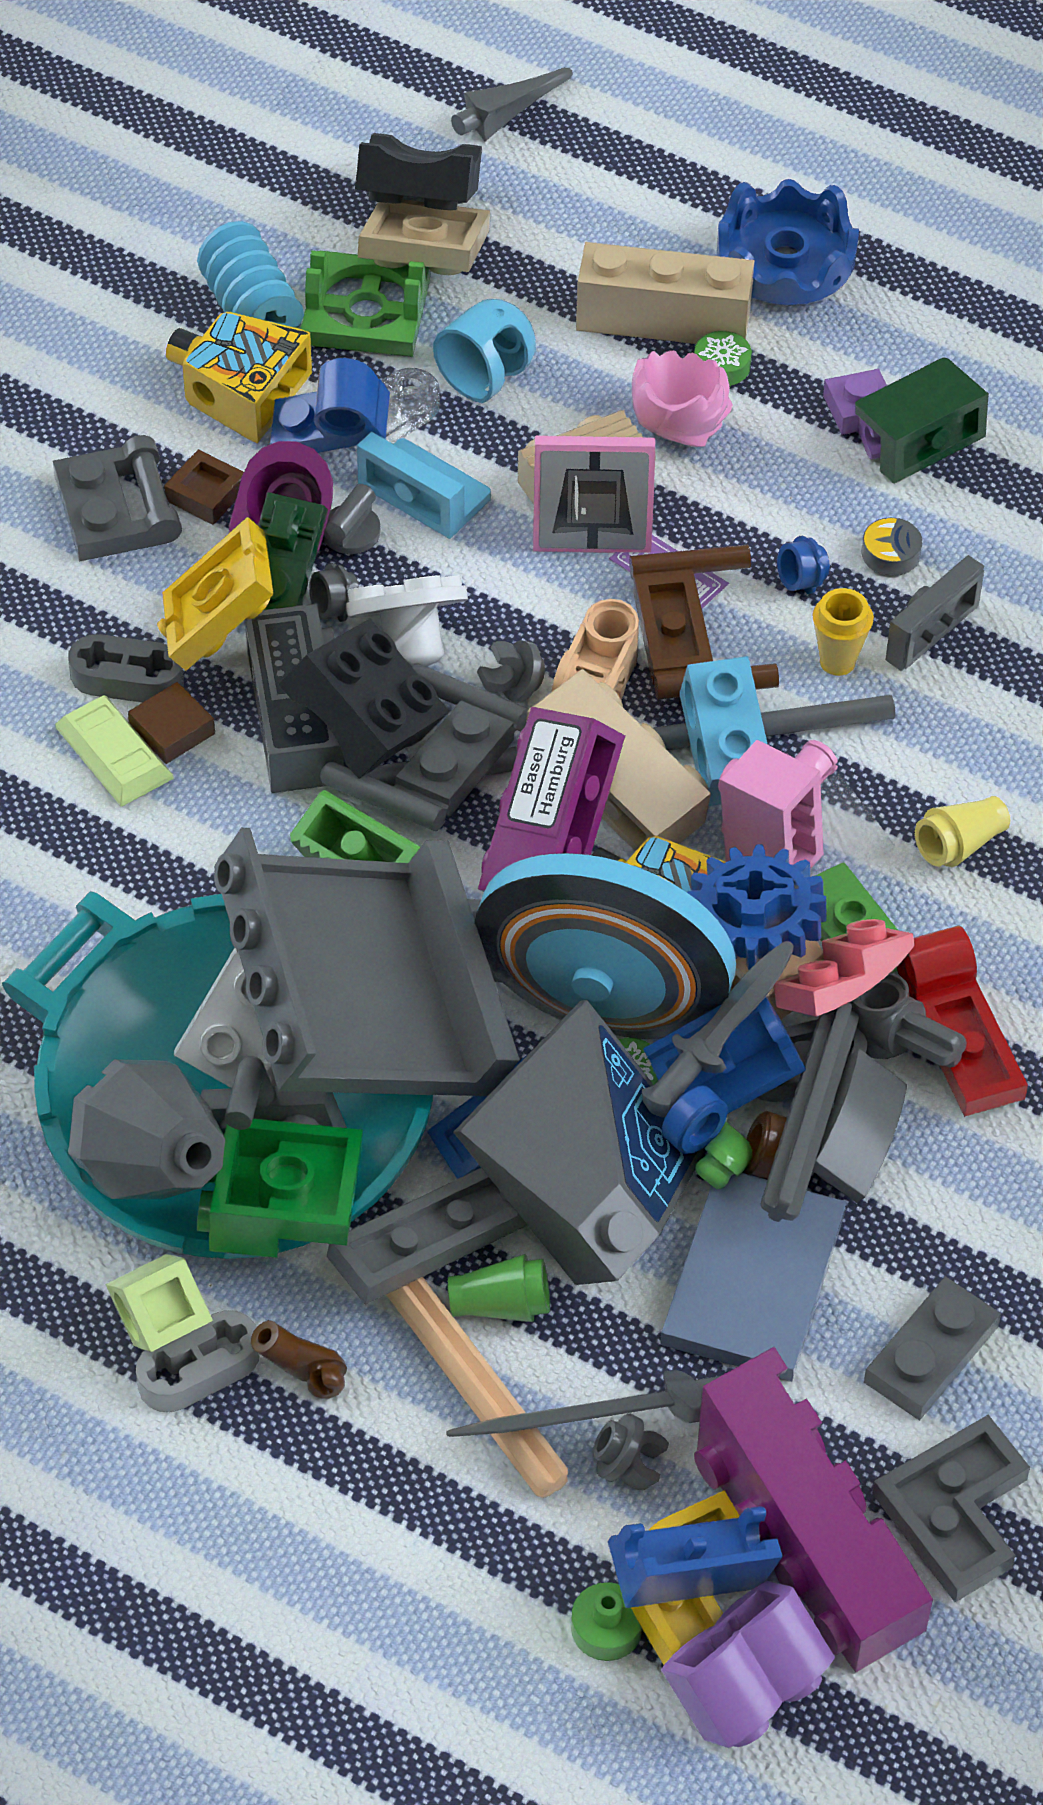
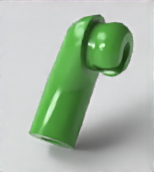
[695,1121,752,1189]

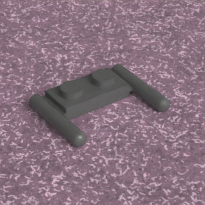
[320,664,529,832]

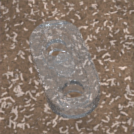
[347,368,440,453]

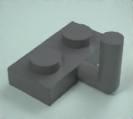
[201,1056,347,1136]

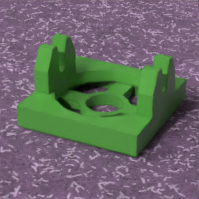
[301,250,431,357]

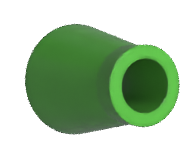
[448,1254,550,1322]

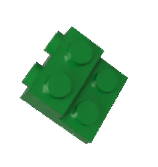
[197,1119,363,1258]

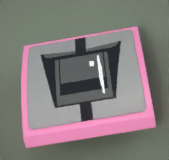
[533,436,655,553]

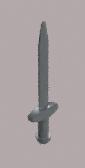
[446,1370,720,1437]

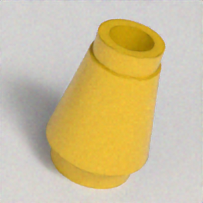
[812,588,874,676]

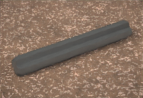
[760,1003,859,1222]

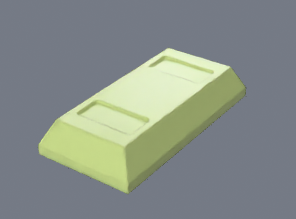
[55,695,174,807]

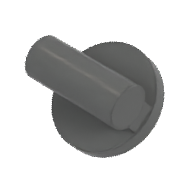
[323,484,381,554]

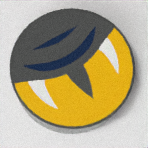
[861,517,922,576]

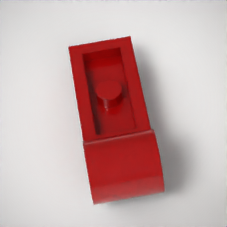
[897,925,1028,1117]

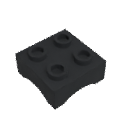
[355,133,482,210]
[278,619,450,779]

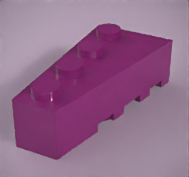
[694,1347,933,1673]

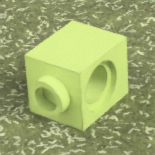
[105,1254,213,1352]

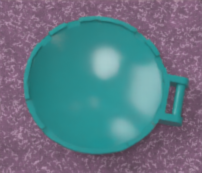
[2,891,433,1259]

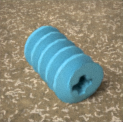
[197,221,304,328]

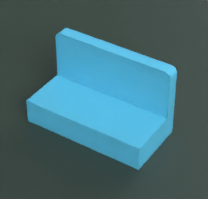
[357,431,491,539]

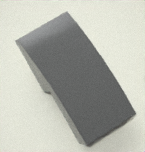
[813,1049,907,1203]

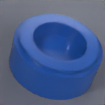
[662,1086,728,1154]

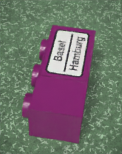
[478,706,625,892]

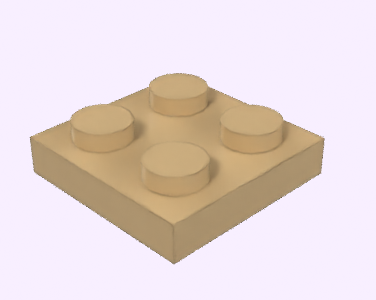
[358,199,490,275]

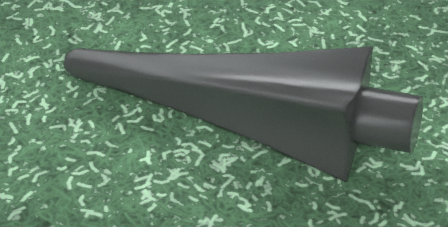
[451,67,573,142]

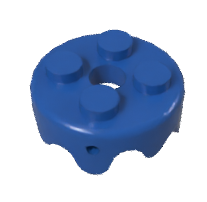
[717,179,859,305]

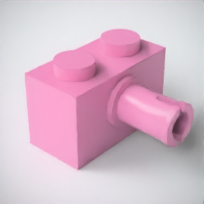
[718,740,838,869]

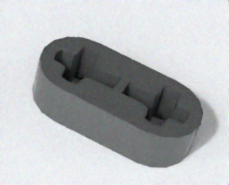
[68,634,184,703]

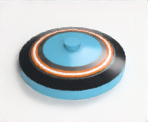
[474,854,736,1039]

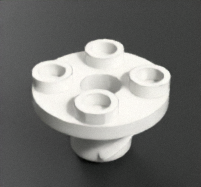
[346,575,468,667]

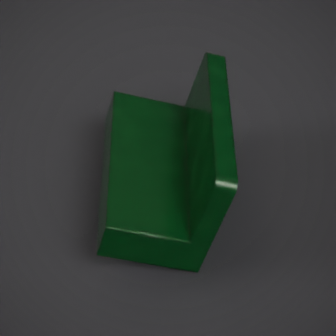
[855,357,989,484]

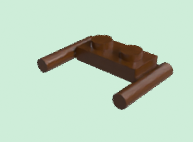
[629,544,779,700]

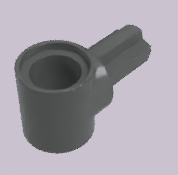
[851,972,967,1068]

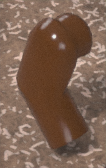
[251,1320,347,1399]

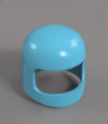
[433,299,536,403]

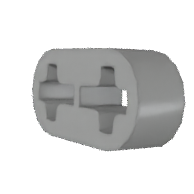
[136,1310,260,1412]

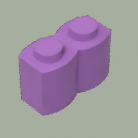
[661,1581,835,1748]

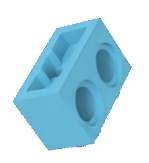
[680,656,768,806]

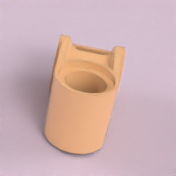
[552,599,639,701]

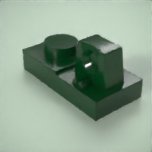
[258,492,328,610]

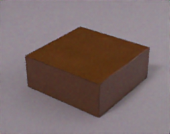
[164,449,244,525]
[128,682,215,764]

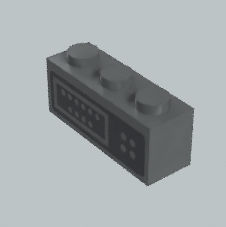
[245,604,344,793]

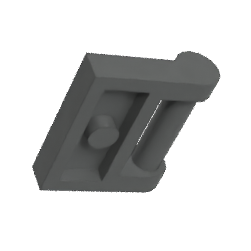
[53,435,182,562]

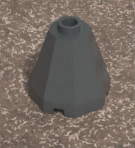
[68,1059,225,1199]

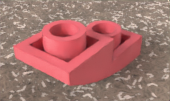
[774,919,914,1017]

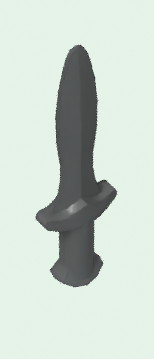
[642,941,794,1117]

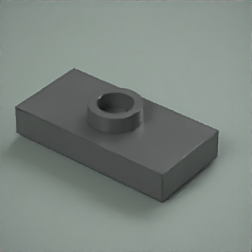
[885,555,984,671]

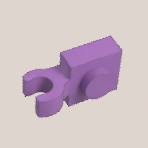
[823,369,887,459]

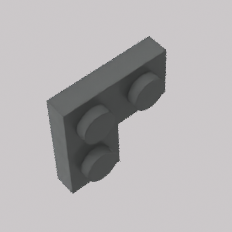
[872,1414,1030,1602]

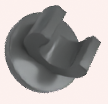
[477,640,545,702]
[593,1413,669,1490]

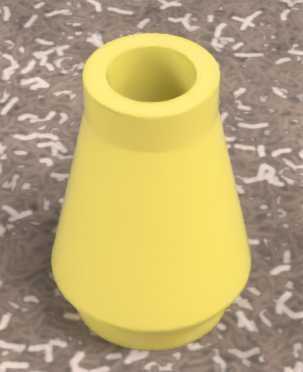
[915,796,1010,867]

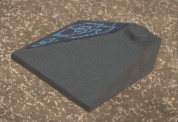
[453,1000,705,1285]

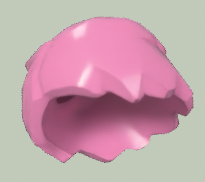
[632,350,733,447]

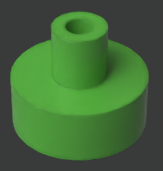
[571,1582,643,1661]

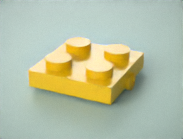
[157,517,273,671]

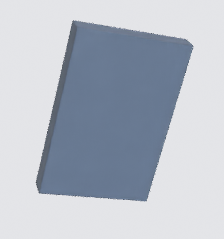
[660,1173,847,1382]

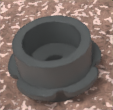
[309,563,359,622]

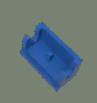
[643,997,806,1114]
[607,1506,783,1608]

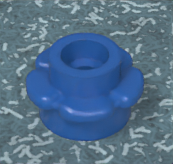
[777,535,830,594]

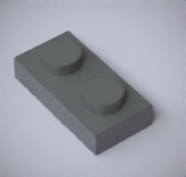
[864,1276,1001,1421]

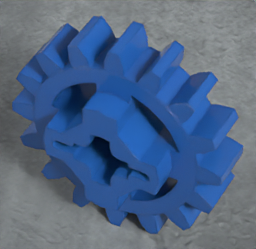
[687,844,827,970]

